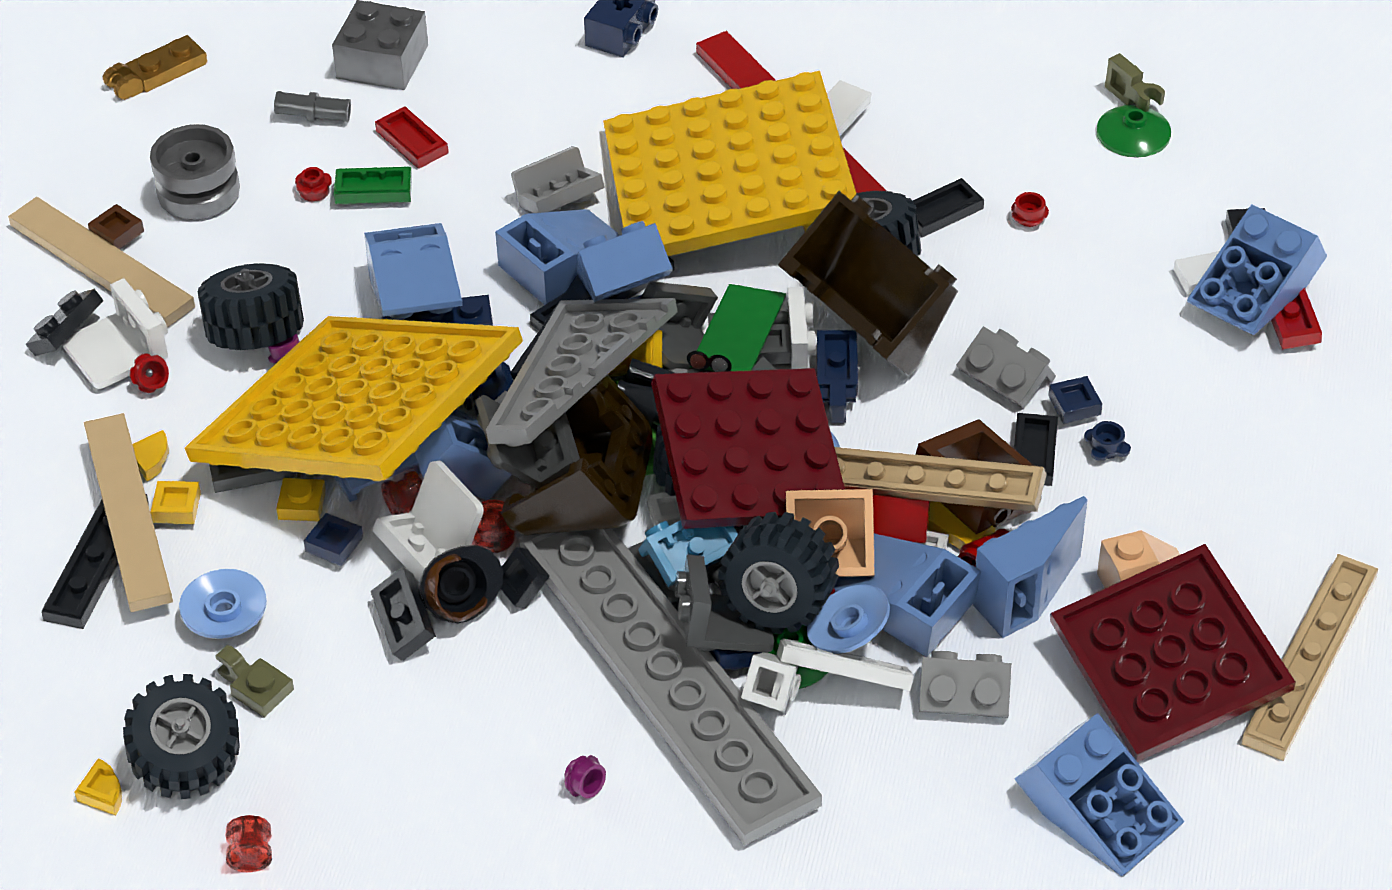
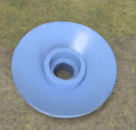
[179,569,267,639]
[807,584,890,654]

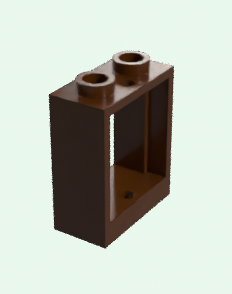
[915,419,1046,534]

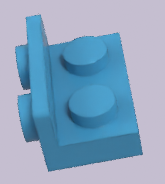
[638,520,738,587]

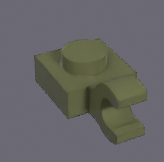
[1105,53,1165,112]
[215,645,294,718]

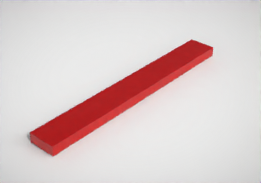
[696,30,887,193]

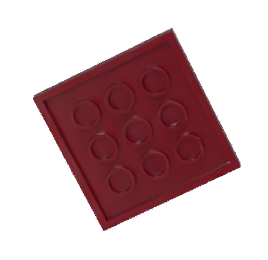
[651,368,845,529]
[1050,544,1296,762]

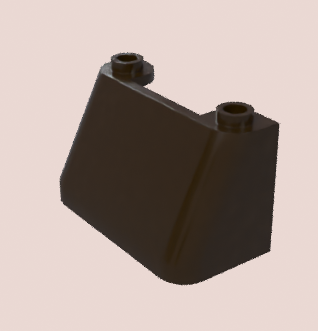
[778,191,958,376]
[501,374,653,535]

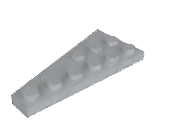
[486,298,678,447]

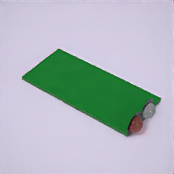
[687,284,786,372]

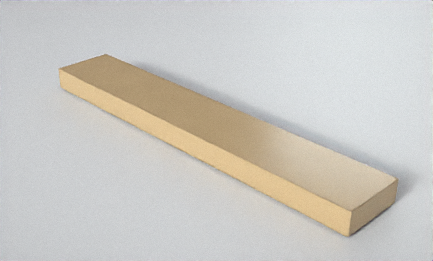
[8,196,195,328]
[83,413,173,612]
[835,447,1046,512]
[1242,553,1379,761]

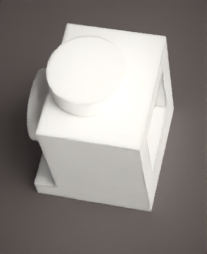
[741,652,801,712]

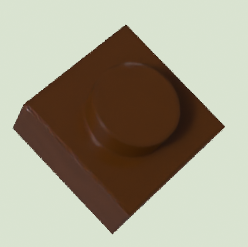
[88,204,144,249]

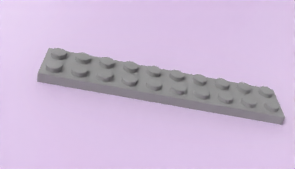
[519,528,822,846]

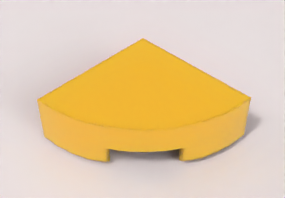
[132,430,169,481]
[74,758,122,816]

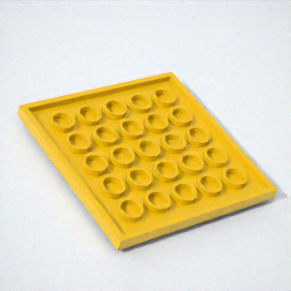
[603,70,856,256]
[184,316,523,481]

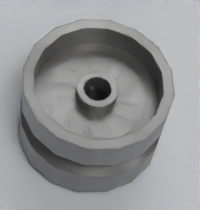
[149,124,240,219]

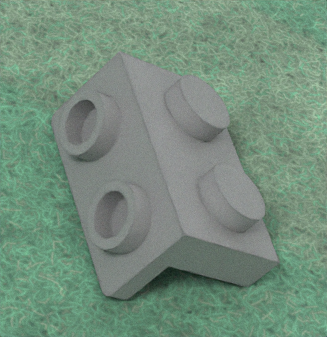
[511,146,605,213]
[956,326,1056,409]
[919,651,1012,718]

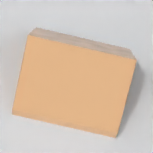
[786,489,875,577]

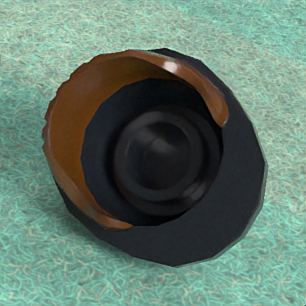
[420,545,503,624]

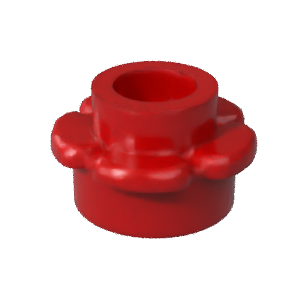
[295,167,332,201]
[1011,192,1049,227]
[130,353,169,393]

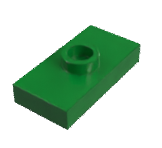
[334,166,412,204]

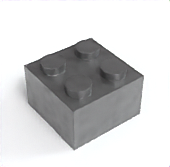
[332,0,429,90]

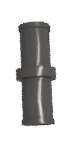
[274,91,352,123]

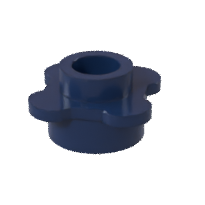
[1084,421,1131,461]

